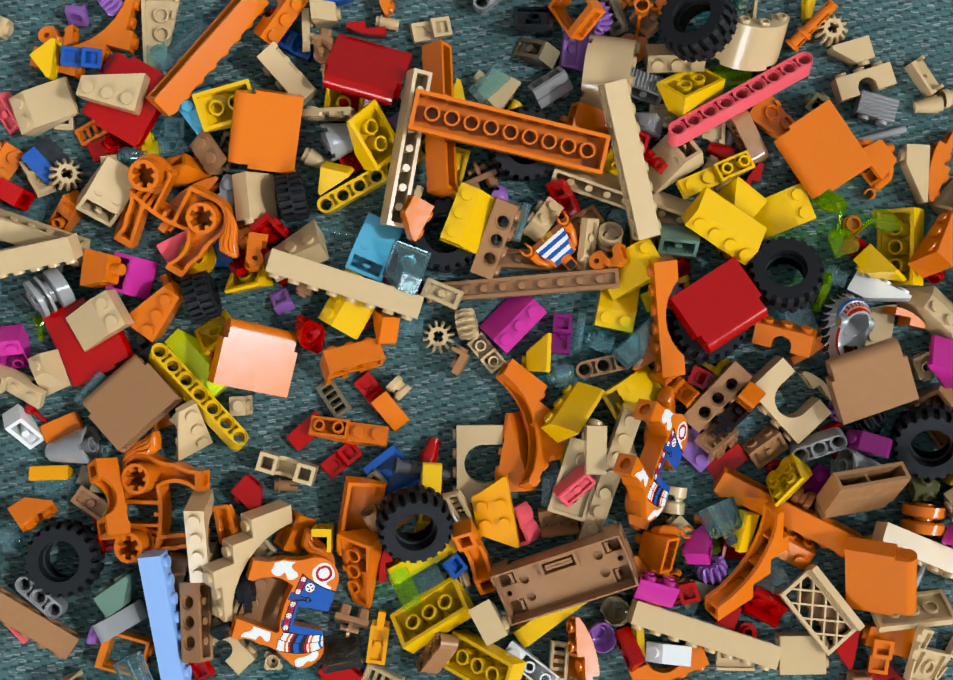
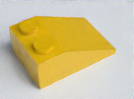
[191,79,253,132]
[346,99,395,171]
[754,183,816,240]
[607,238,661,301]
[592,288,640,334]

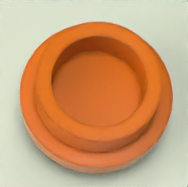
[842,215,862,234]

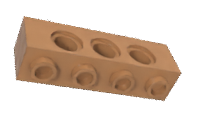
[470,197,522,280]
[681,359,752,433]
[179,581,213,663]

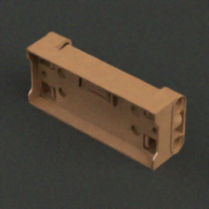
[490,522,639,626]

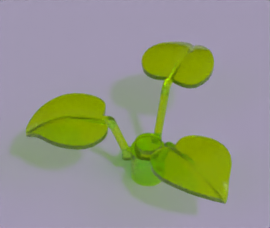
[815,191,903,258]

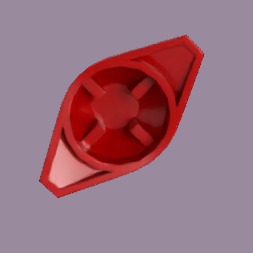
[295,315,325,354]

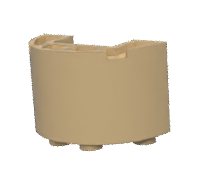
[708,13,790,71]
[580,34,641,110]

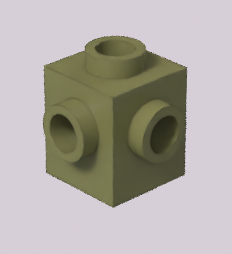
[802,92,830,115]
[907,475,940,502]

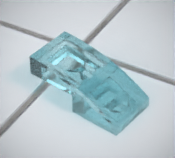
[468,63,511,104]

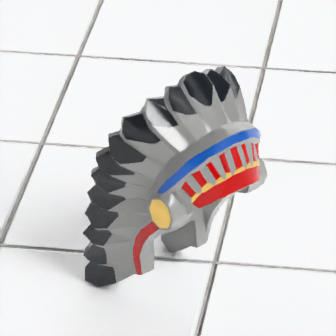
[819,292,875,370]

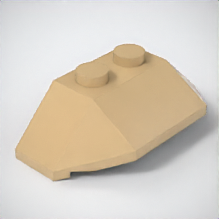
[896,286,953,340]

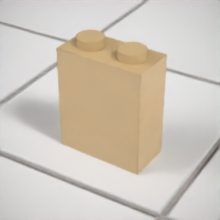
[232,171,278,225]
[775,631,829,675]

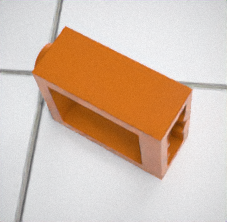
[548,0,606,41]
[94,630,155,680]

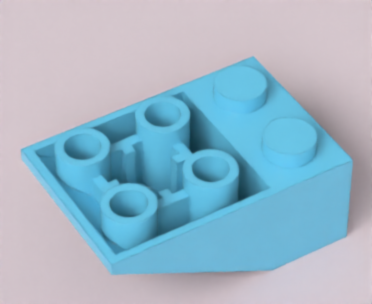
[345,212,404,282]

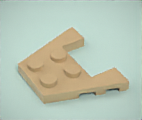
[903,625,953,680]

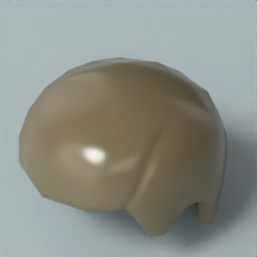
[600,595,630,627]

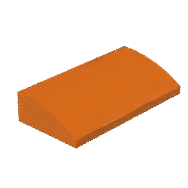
[334,476,387,553]

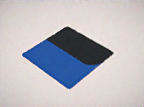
[21,136,70,184]

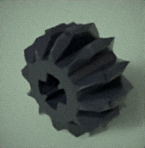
[854,411,888,432]

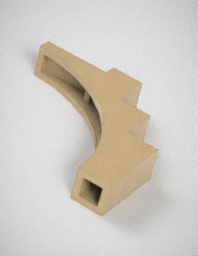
[202,499,292,622]

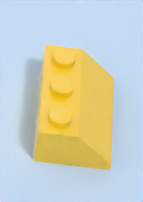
[656,68,725,117]
[439,182,496,255]
[318,268,376,340]
[541,381,605,443]

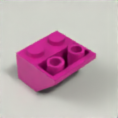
[105,252,158,299]
[0,324,31,369]
[927,335,953,388]
[633,570,680,608]

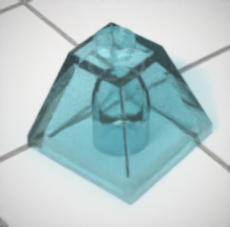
[382,240,432,296]
[612,316,653,370]

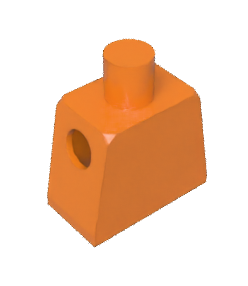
[80,248,126,288]

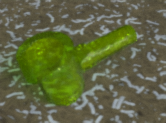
[33,312,44,340]

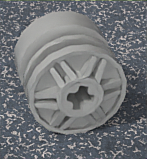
[23,267,76,318]

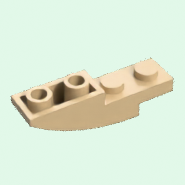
[0,364,47,409]

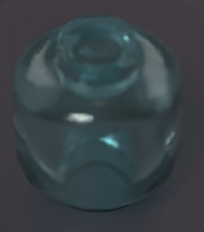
[546,360,576,388]

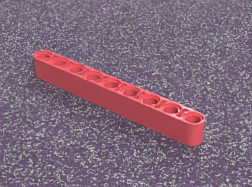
[667,52,813,147]

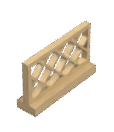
[778,564,865,656]

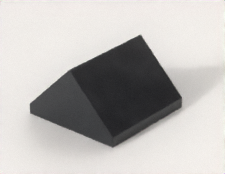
[514,6,554,37]

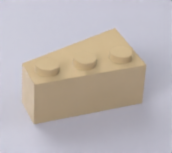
[76,73,150,116]
[264,219,329,282]

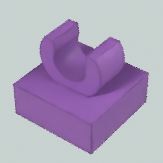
[64,3,90,27]

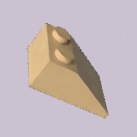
[9,77,80,136]
[66,289,134,352]

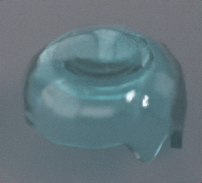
[604,205,630,233]

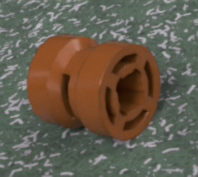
[789,486,816,510]

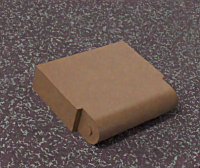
[825,337,919,425]
[81,353,183,453]
[815,461,911,519]

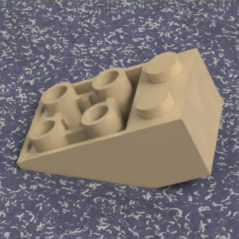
[647,134,704,195]
[75,155,133,228]

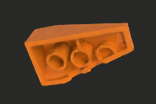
[495,412,537,492]
[337,528,382,609]

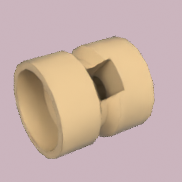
[596,221,624,257]
[662,484,688,515]

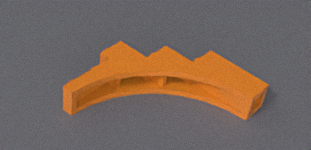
[29,0,141,80]
[495,358,566,489]
[705,500,789,621]

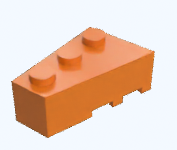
[907,210,953,278]
[129,281,184,343]
[319,337,385,385]

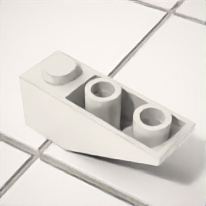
[846,270,912,302]
[506,640,559,680]

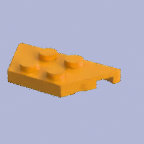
[471,474,520,548]

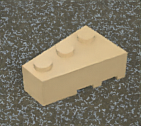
[256,41,318,106]
[468,599,510,646]

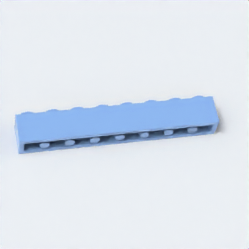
[137,549,192,680]

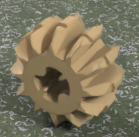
[814,13,848,47]
[48,158,83,192]
[455,308,479,340]
[422,320,455,353]

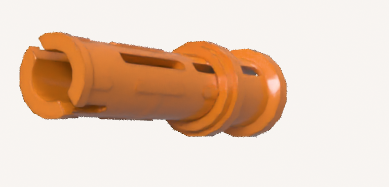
[785,0,838,52]

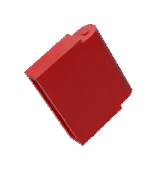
[323,34,413,106]
[81,52,165,150]
[667,256,768,354]
[42,297,134,387]

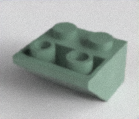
[655,224,700,261]
[93,569,139,618]

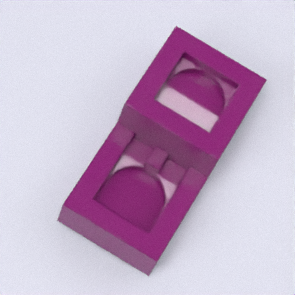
[551,313,573,355]

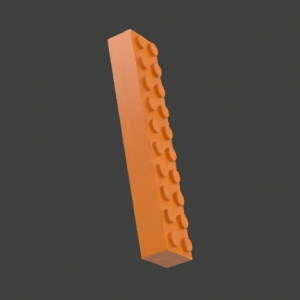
[407,88,611,175]

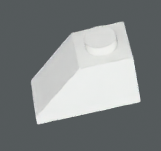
[2,404,44,450]
[645,641,692,667]

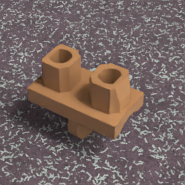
[313,28,334,64]
[463,162,498,189]
[334,603,370,638]

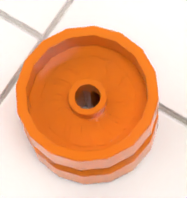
[900,502,946,536]

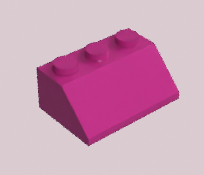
[479,296,547,354]

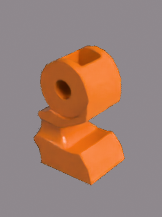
[38,24,79,46]
[589,242,629,270]

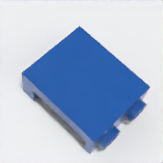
[363,444,420,496]

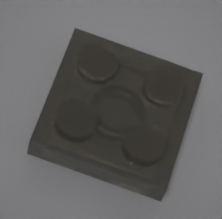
[322,631,363,674]

